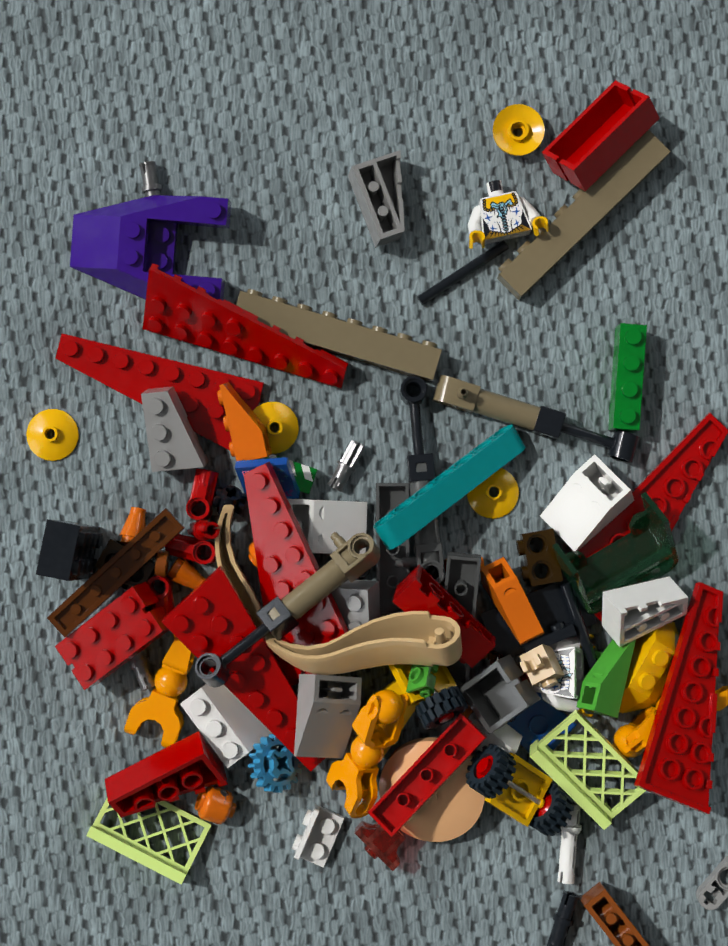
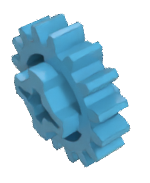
[248,734,302,793]

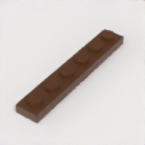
[47,508,185,637]

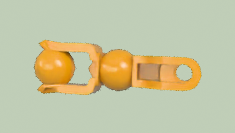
[124,634,195,748]
[613,686,728,758]
[326,689,409,818]

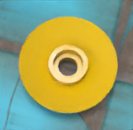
[492,104,545,156]
[253,402,299,454]
[26,409,79,461]
[467,468,519,519]

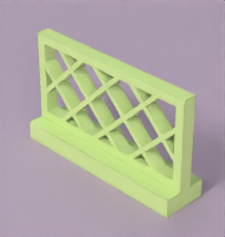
[529,709,646,830]
[86,798,212,885]

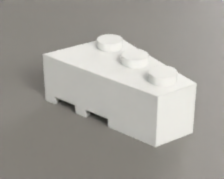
[602,576,688,647]

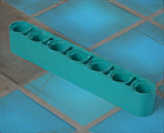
[373,424,526,550]

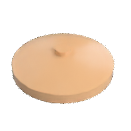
[379,737,485,842]

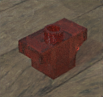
[355,821,406,871]

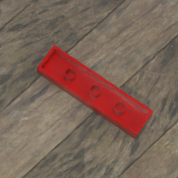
[368,713,487,837]

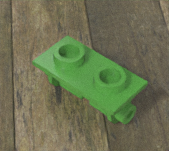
[406,665,439,698]

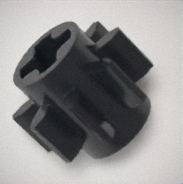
[212,485,246,517]

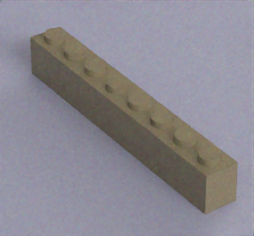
[497,130,671,300]
[236,289,442,383]

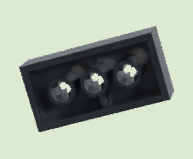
[36,519,103,581]

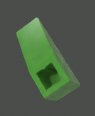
[576,639,636,718]

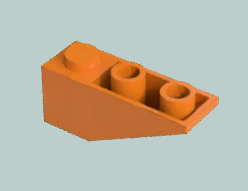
[217,382,272,461]
[480,557,544,645]

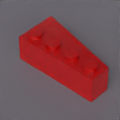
[392,565,496,668]

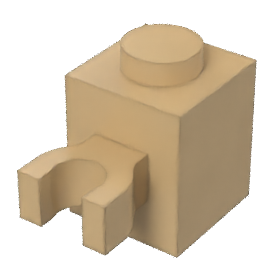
[519,644,565,689]

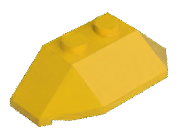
[619,621,679,713]

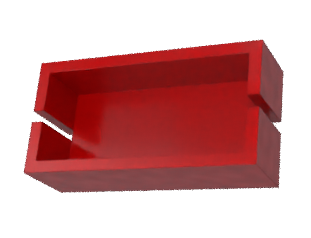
[541,80,660,191]
[55,582,169,690]

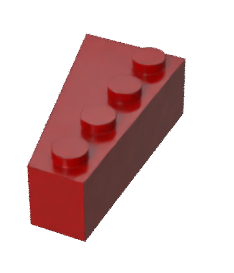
[105,731,228,818]

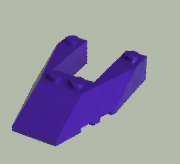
[70,195,231,301]

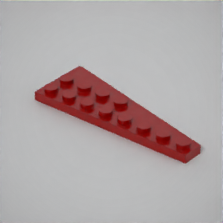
[142,263,348,388]
[55,333,264,450]
[564,413,728,600]
[161,566,325,772]
[634,582,723,814]

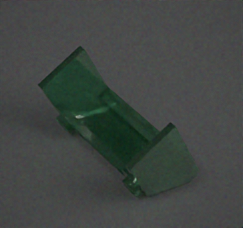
[552,492,679,614]

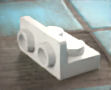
[291,804,344,868]

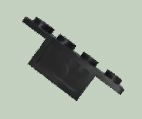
[480,575,596,659]

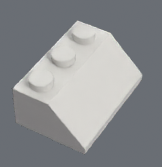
[180,683,272,769]

